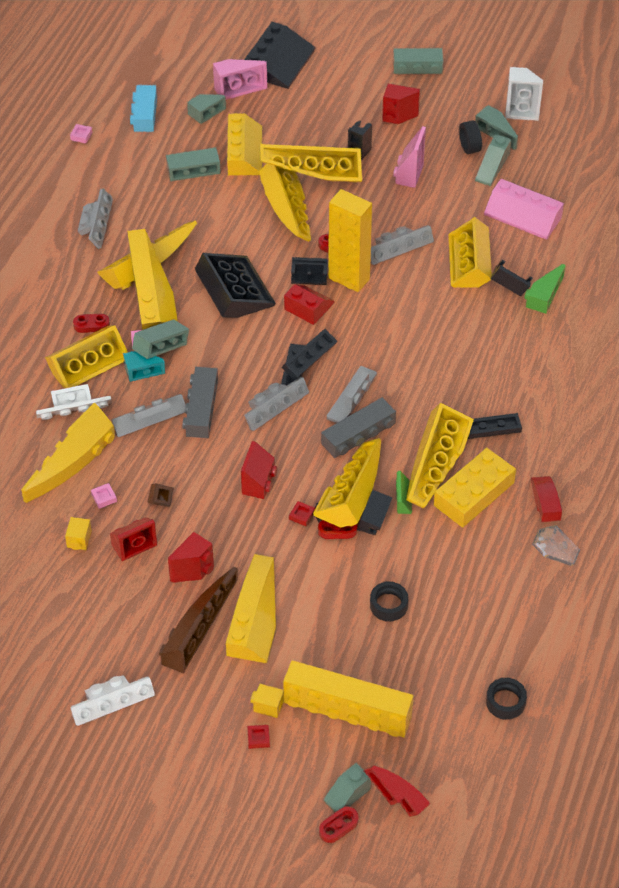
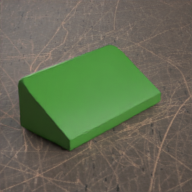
[396,471,412,514]

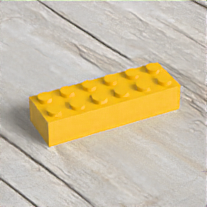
[328,189,372,292]
[283,660,414,738]

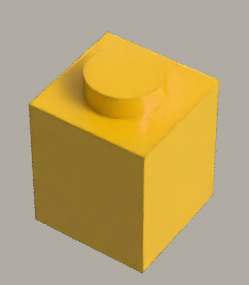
[65,517,92,550]
[251,684,284,718]

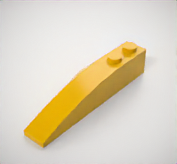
[259,144,362,182]
[258,164,311,242]
[98,220,197,290]
[127,229,178,330]
[21,403,115,503]
[406,403,474,508]
[313,438,381,527]
[226,554,276,663]

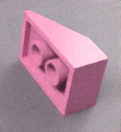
[213,59,267,99]
[393,126,426,188]

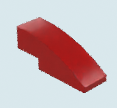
[531,476,562,522]
[364,765,431,817]

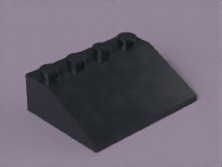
[244,22,316,89]
[194,253,276,318]

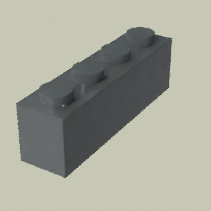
[182,367,218,438]
[321,397,396,458]

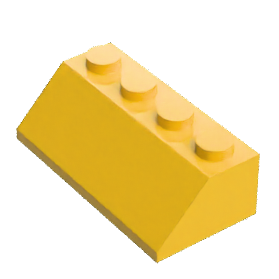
[227,113,262,176]
[448,217,492,288]
[45,325,128,389]

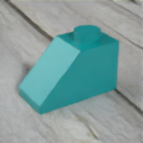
[123,351,166,382]

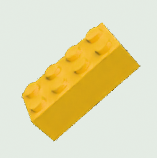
[434,448,516,528]

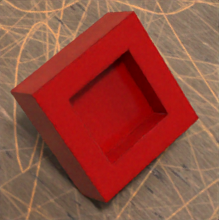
[289,501,315,527]
[247,724,270,749]

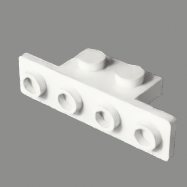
[36,384,111,420]
[70,675,155,726]

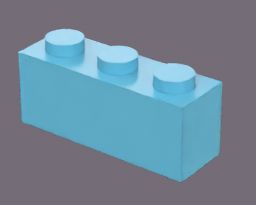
[130,85,157,132]

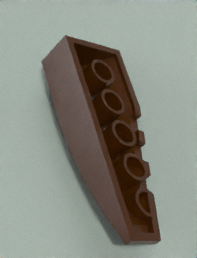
[159,567,238,674]

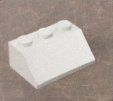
[505,67,543,121]

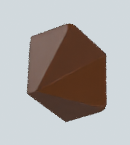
[148,483,174,507]

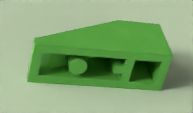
[524,264,566,313]

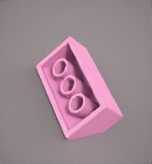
[484,179,564,240]

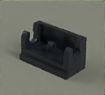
[348,121,372,160]
[291,257,328,285]
[490,260,533,296]
[357,490,393,535]

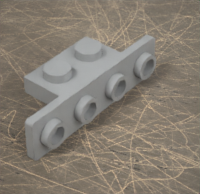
[78,188,113,249]
[370,225,434,265]
[327,366,377,423]
[244,377,309,431]
[112,394,185,437]

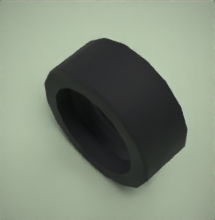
[459,120,482,154]
[370,581,408,621]
[486,678,527,720]

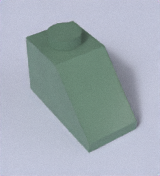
[187,94,226,124]
[324,763,371,812]

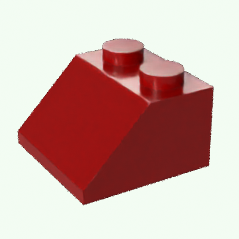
[382,83,420,124]
[284,284,335,325]
[241,441,278,499]
[110,517,157,561]
[168,532,214,583]

